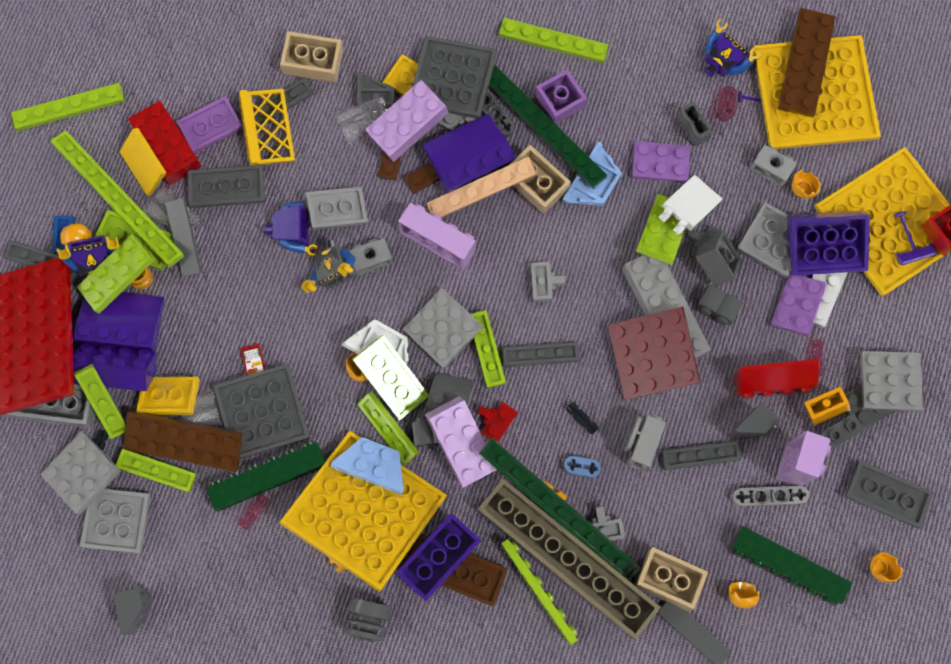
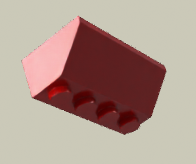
[733,359,820,399]

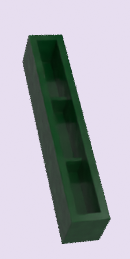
[206,441,326,512]
[729,526,853,606]

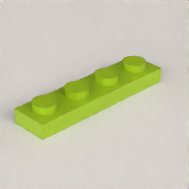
[471,310,506,389]
[74,364,126,439]
[357,392,420,465]
[116,449,197,493]

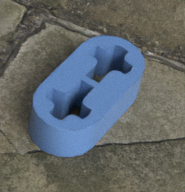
[563,456,601,478]

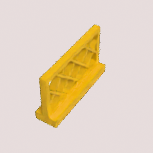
[238,89,295,166]

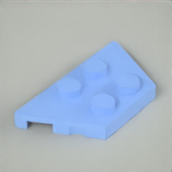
[562,141,622,206]
[330,437,403,495]

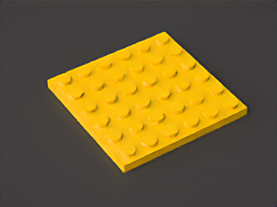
[753,35,881,150]
[815,147,950,297]
[280,431,447,592]

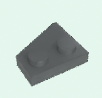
[357,72,395,108]

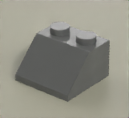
[696,230,742,287]
[427,373,473,411]
[728,402,780,439]
[114,588,153,635]

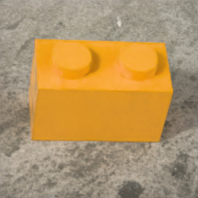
[804,386,851,426]

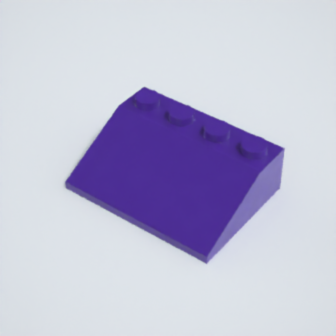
[422,114,516,193]
[787,211,870,276]
[73,292,165,351]

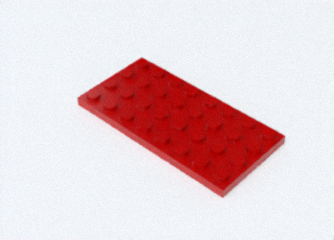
[0,257,74,415]

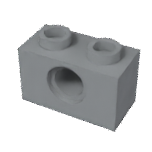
[750,144,797,187]
[349,238,393,276]

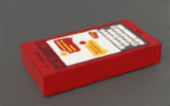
[240,344,266,376]

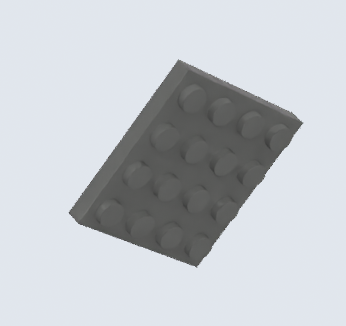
[412,36,498,119]
[213,363,310,459]

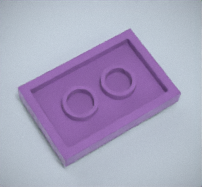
[176,96,243,154]
[632,141,690,183]
[771,273,827,337]

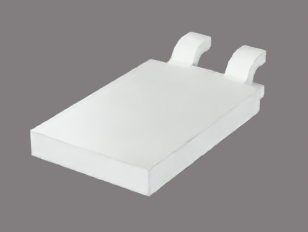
[659,175,722,235]

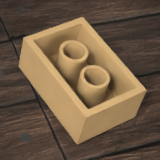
[280,31,344,83]
[510,145,571,214]
[634,547,708,612]

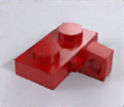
[477,402,518,442]

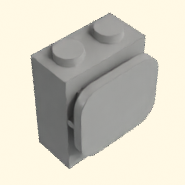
[624,415,666,472]

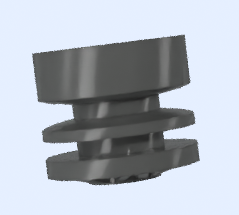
[343,598,392,642]

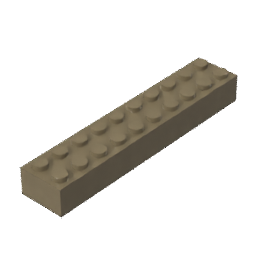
[478,478,661,640]

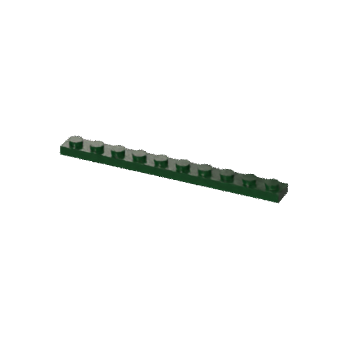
[489,64,607,189]
[479,437,642,582]

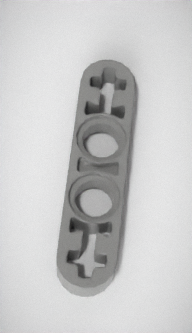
[731,486,809,507]

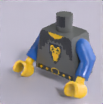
[301,240,357,293]

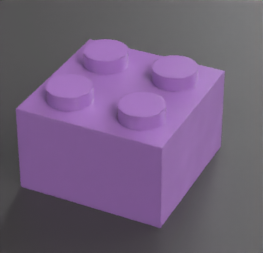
[535,69,587,124]

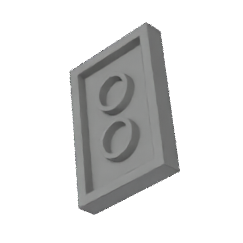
[305,187,368,230]

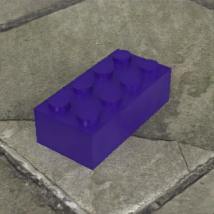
[73,343,157,391]
[396,513,481,602]

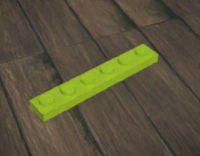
[499,18,609,64]
[11,83,125,132]
[501,539,578,645]

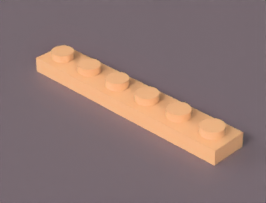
[427,157,537,218]

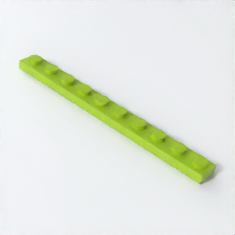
[50,130,184,268]

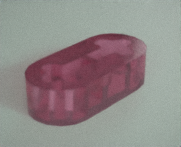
[716,86,737,122]

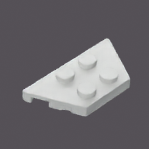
[342,319,408,365]

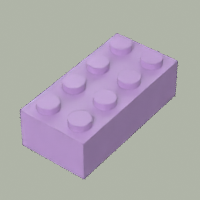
[365,80,449,162]
[398,203,476,270]
[425,396,497,488]
[776,431,831,486]

